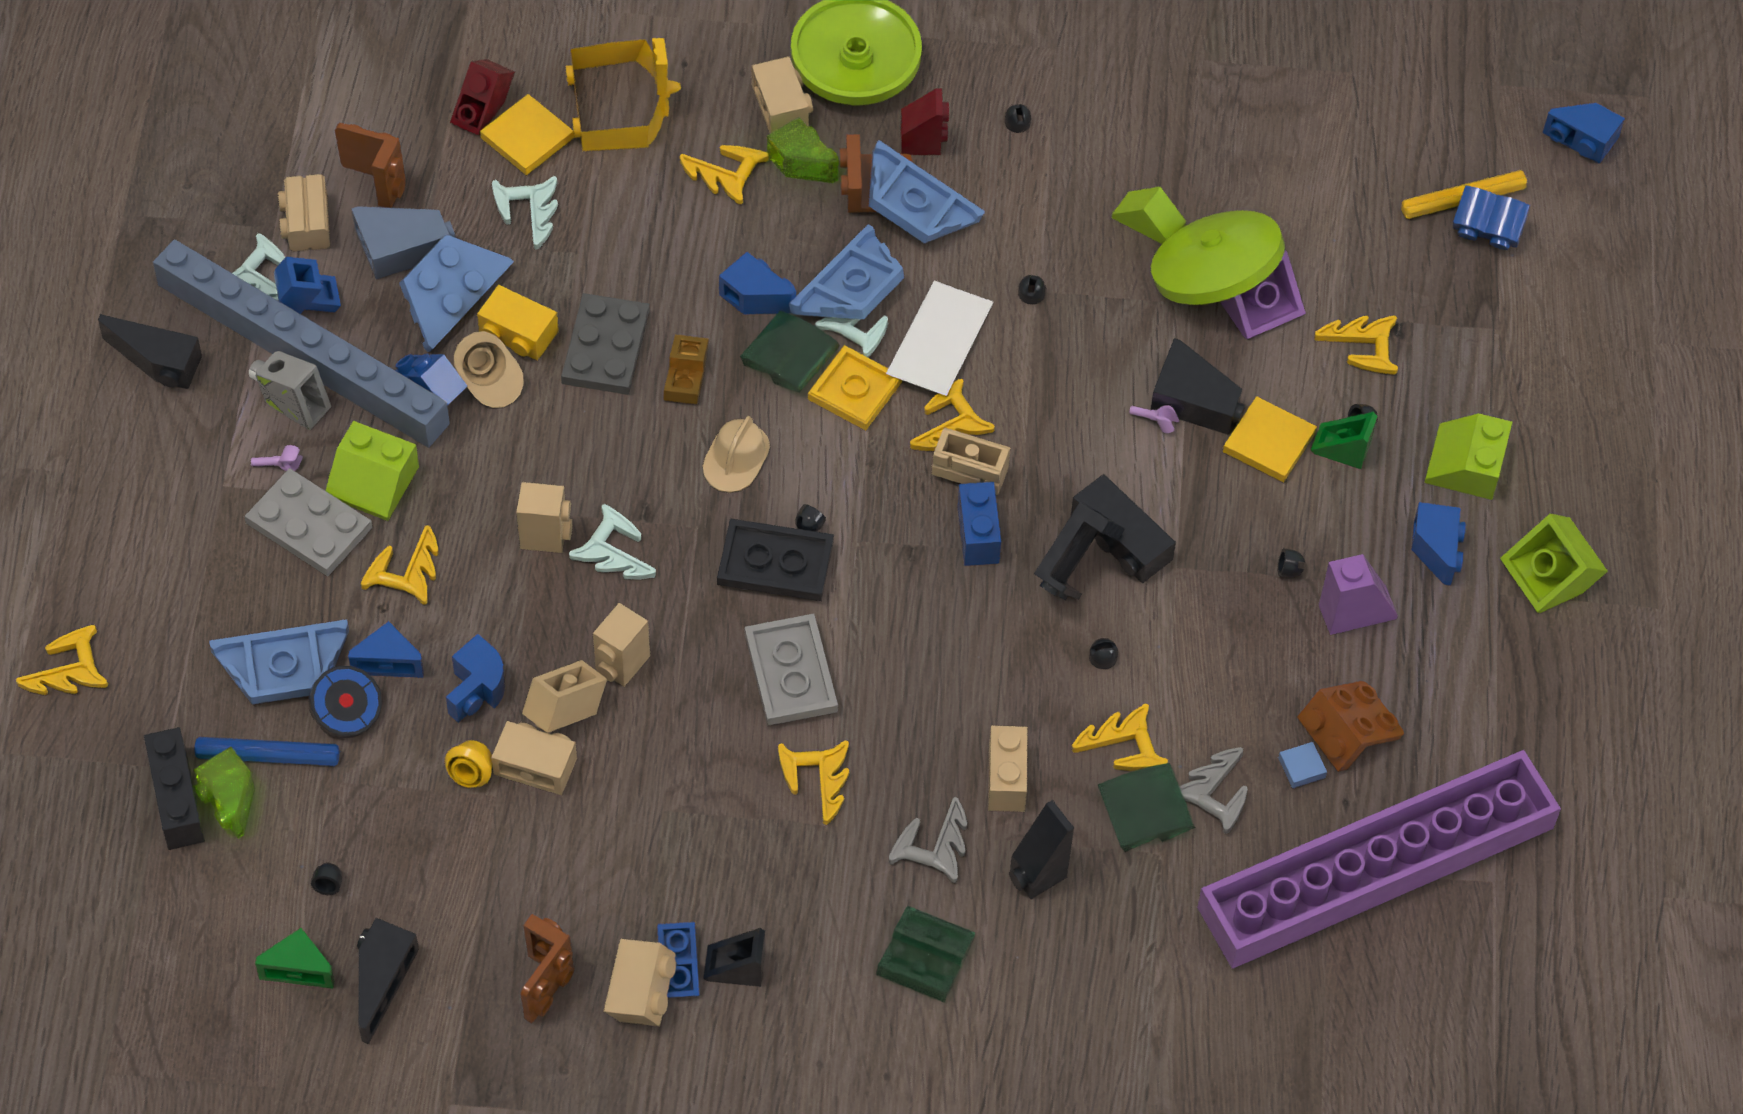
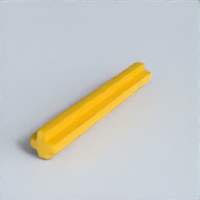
[1401,170,1527,219]

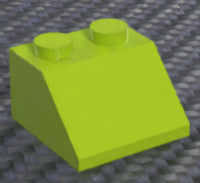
[1424,413,1512,500]
[325,421,419,521]
[1500,513,1608,613]

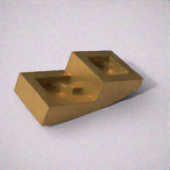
[663,334,709,404]

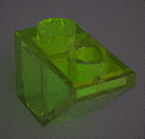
[767,117,840,183]
[194,746,255,839]

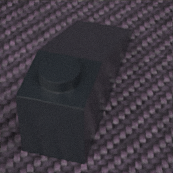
[98,314,202,389]
[1009,800,1074,899]
[357,918,419,1044]

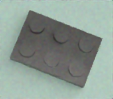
[561,293,650,395]

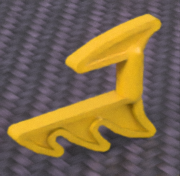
[680,145,769,204]
[1314,315,1398,375]
[910,379,995,451]
[361,525,439,605]
[16,625,108,695]
[1072,704,1168,771]
[778,740,849,825]

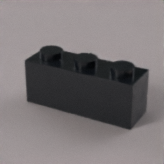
[1071,474,1176,584]
[144,727,205,850]

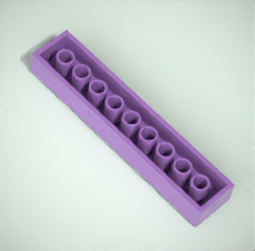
[1197,750,1561,969]

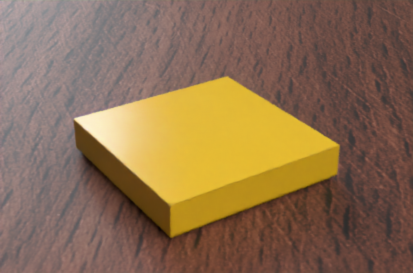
[480,94,574,176]
[808,345,902,431]
[1223,396,1317,483]

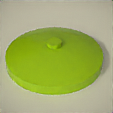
[791,0,922,105]
[1151,210,1285,305]

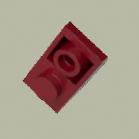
[450,59,515,135]
[900,88,949,155]

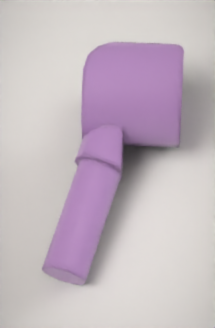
[1130,405,1179,433]
[251,445,303,471]

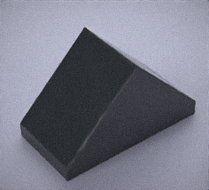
[703,928,765,987]

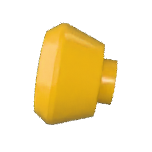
[445,740,492,788]

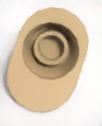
[454,331,524,408]
[703,416,770,493]

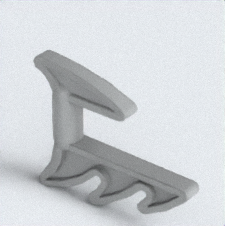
[1170,747,1248,834]
[889,797,967,883]

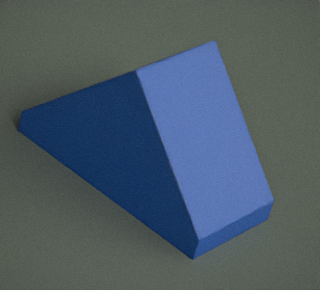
[348,621,424,678]

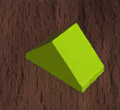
[1112,187,1186,244]

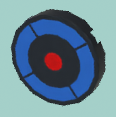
[308,666,382,738]

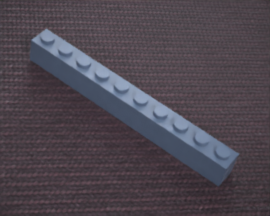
[153,239,450,448]

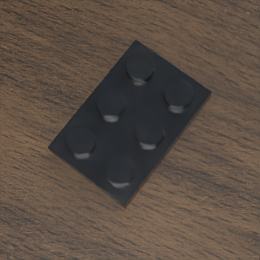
[717,518,834,602]

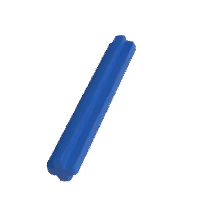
[194,737,340,766]

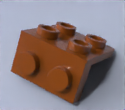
[335,123,406,208]
[840,134,912,212]
[1297,681,1404,772]
[521,914,575,1023]

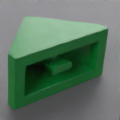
[1311,412,1377,469]
[255,928,335,989]

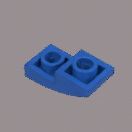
[657,922,699,998]

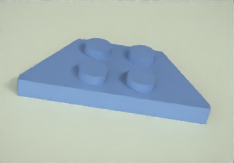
[869,140,985,243]
[789,225,904,319]
[399,235,513,352]
[209,619,349,704]

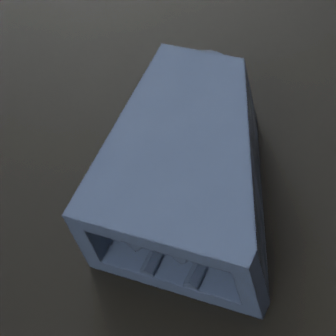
[351,207,456,279]

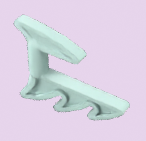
[492,176,558,249]
[232,233,285,300]
[815,316,888,358]
[569,504,656,580]

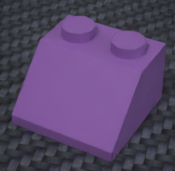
[1220,251,1306,339]

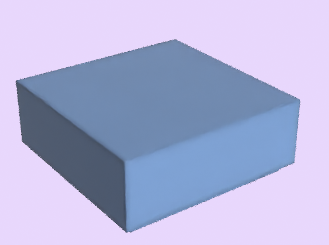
[1278,742,1327,788]

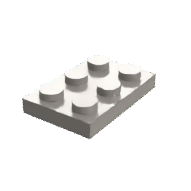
[245,468,373,576]
[744,614,838,726]

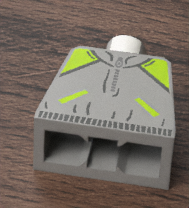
[249,351,331,430]

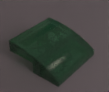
[740,311,839,392]
[1098,763,1195,852]
[876,905,976,1003]

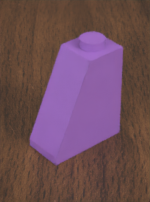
[1319,554,1398,635]

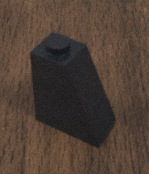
[1150,338,1245,435]

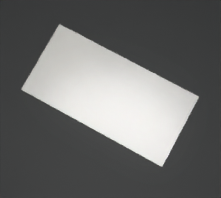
[886,281,993,396]

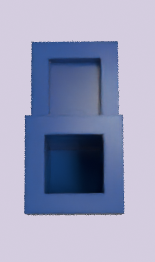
[274,257,341,314]
[446,634,505,723]

